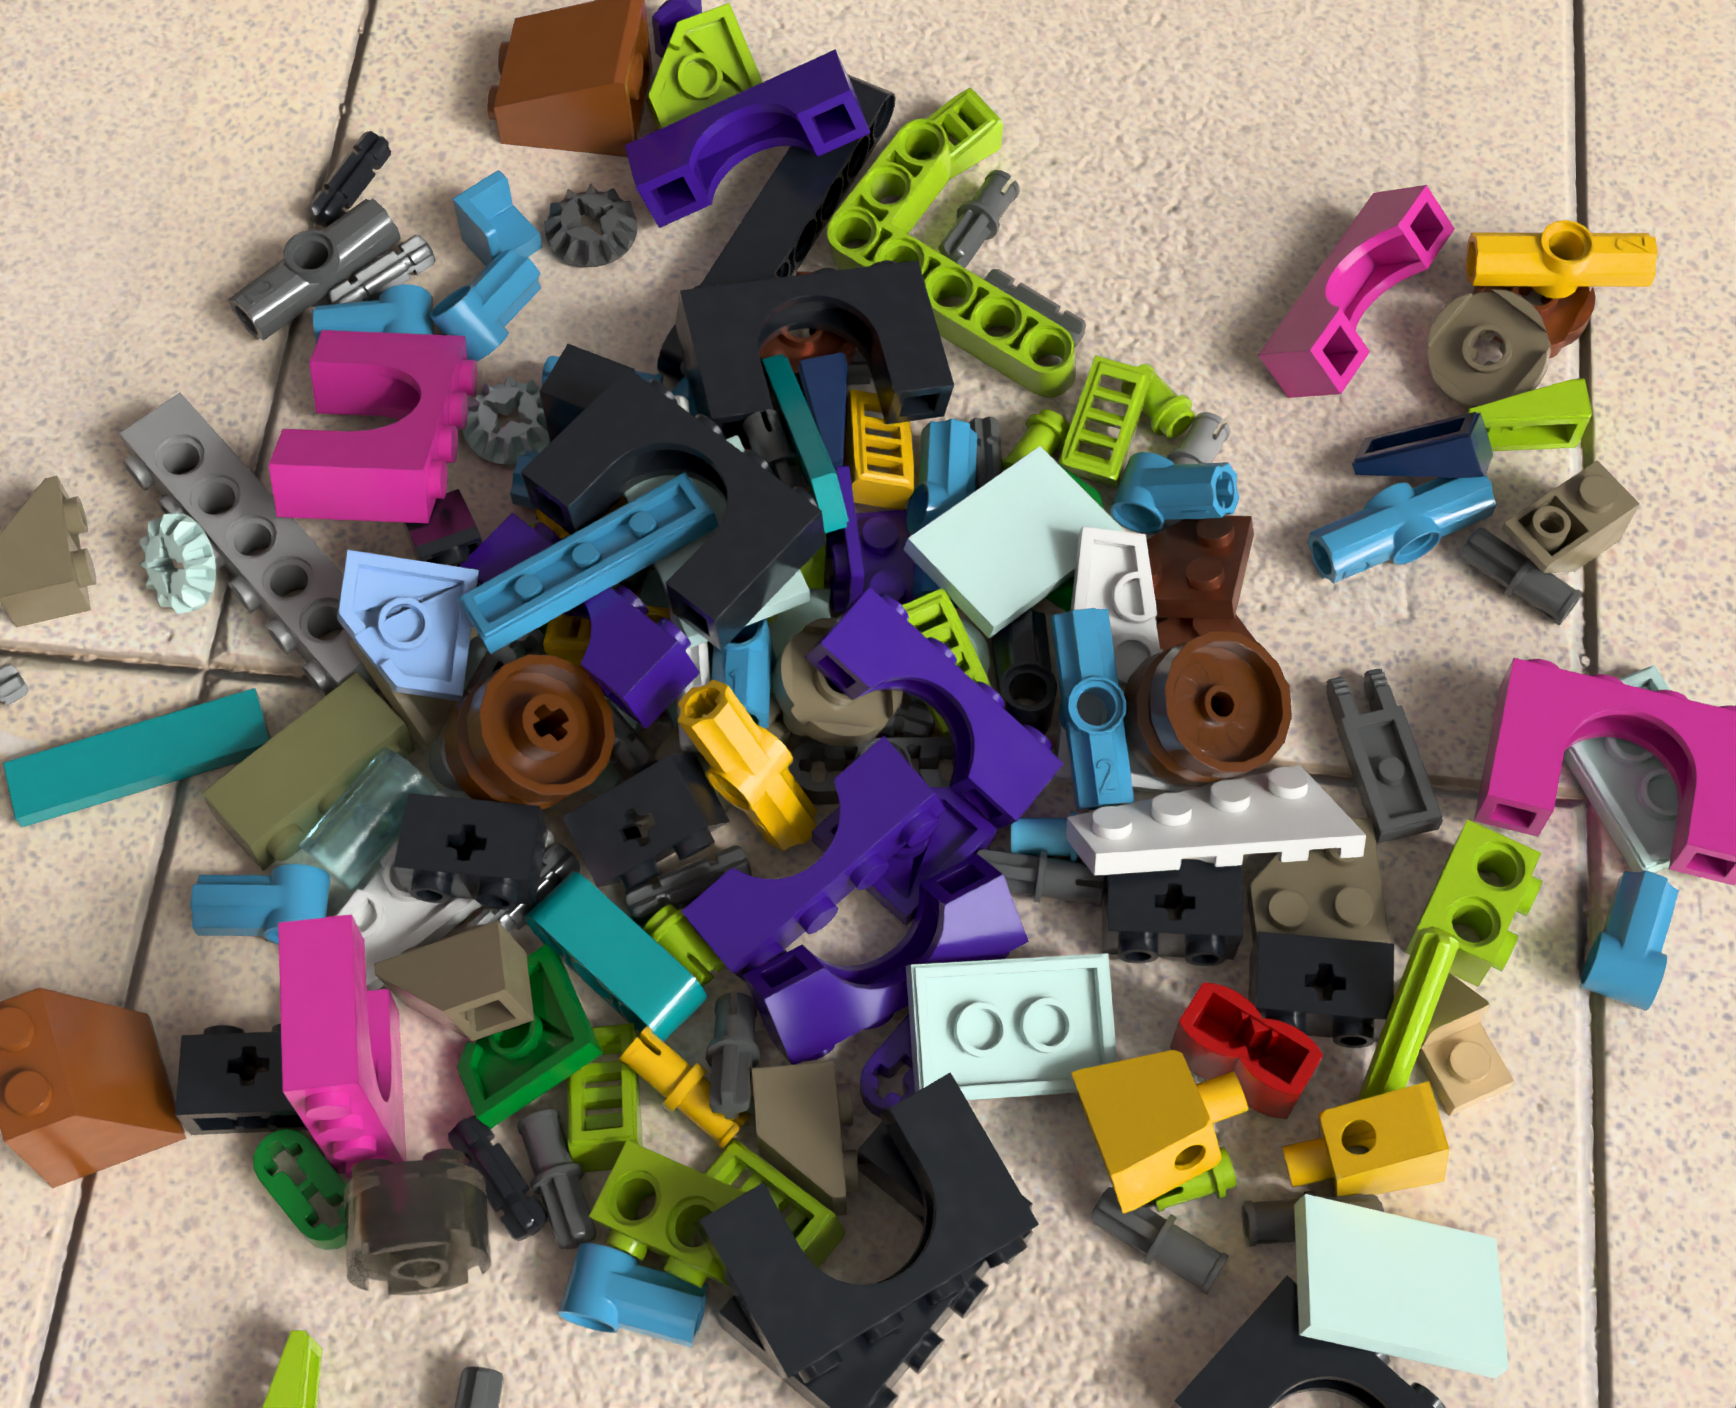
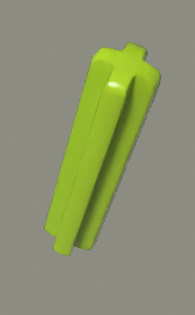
[1357,926,1459,1101]

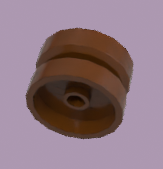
[1123,631,1292,787]
[444,655,615,811]

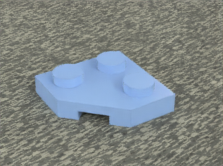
[337,550,479,701]

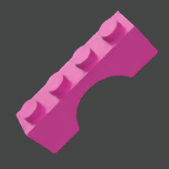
[1258,185,1455,398]

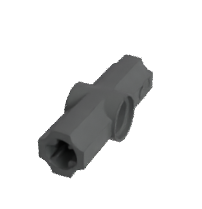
[228,198,401,341]

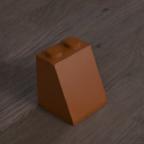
[487,0,652,157]
[0,988,186,1188]

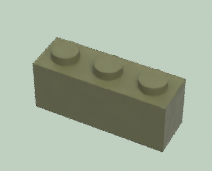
[201,672,415,871]

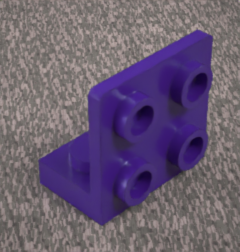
[825,465,916,613]

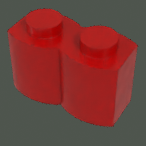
[1170,982,1324,1119]

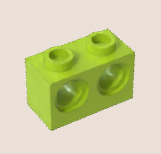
[1405,819,1543,987]
[589,1140,746,1288]

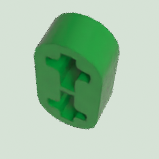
[253,1129,362,1250]

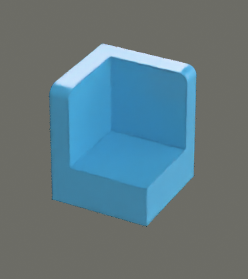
[453,170,543,266]

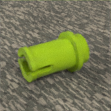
[1121,363,1195,439]
[1001,409,1070,472]
[643,904,725,987]
[1152,1146,1237,1213]

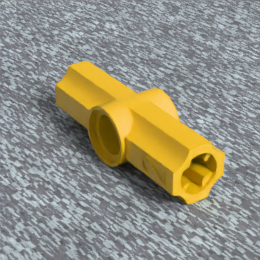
[1465,220,1658,299]
[677,679,817,852]

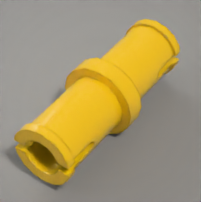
[618,1026,751,1149]

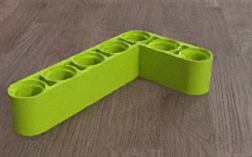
[827,119,1076,397]

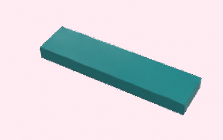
[762,353,849,533]
[3,688,271,827]

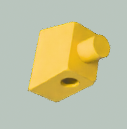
[1071,1050,1249,1214]
[1281,1081,1450,1197]

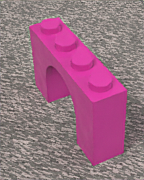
[269,330,478,524]
[1474,658,1736,886]
[278,914,407,1180]

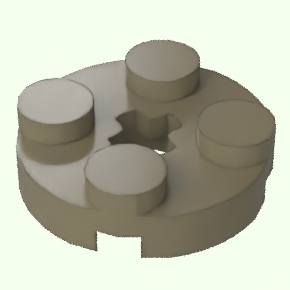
[1427,289,1551,409]
[773,617,903,746]

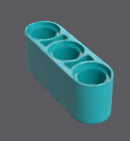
[524,871,708,1042]

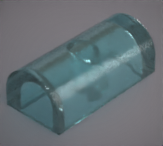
[298,747,438,891]

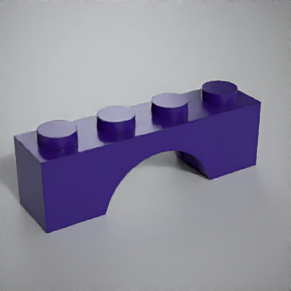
[625,49,870,228]
[459,512,700,729]
[805,587,1064,831]
[681,736,946,983]
[743,854,1029,1065]

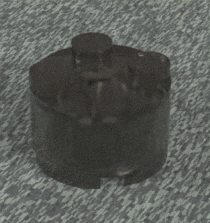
[343,1149,492,1296]

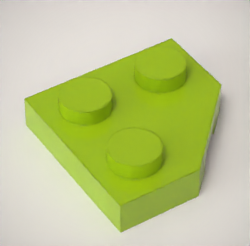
[646,2,763,130]

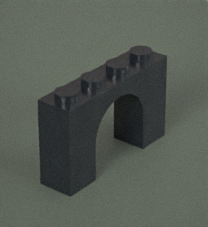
[675,260,954,445]
[521,368,826,651]
[694,1072,1039,1383]
[719,1099,1033,1408]
[1171,1275,1446,1408]

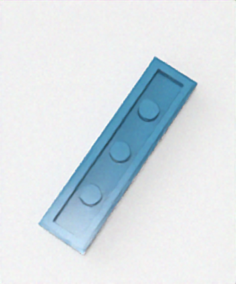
[457,472,719,654]

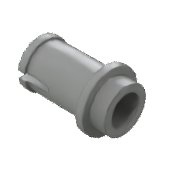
[1167,412,1231,465]

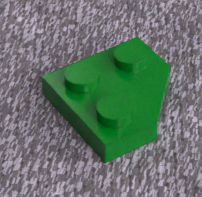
[457,944,603,1129]

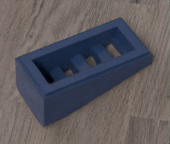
[798,353,847,471]
[1352,412,1493,478]

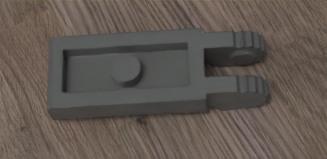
[1326,668,1443,843]

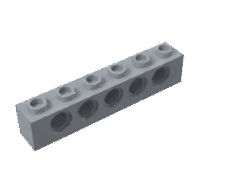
[119,392,379,697]

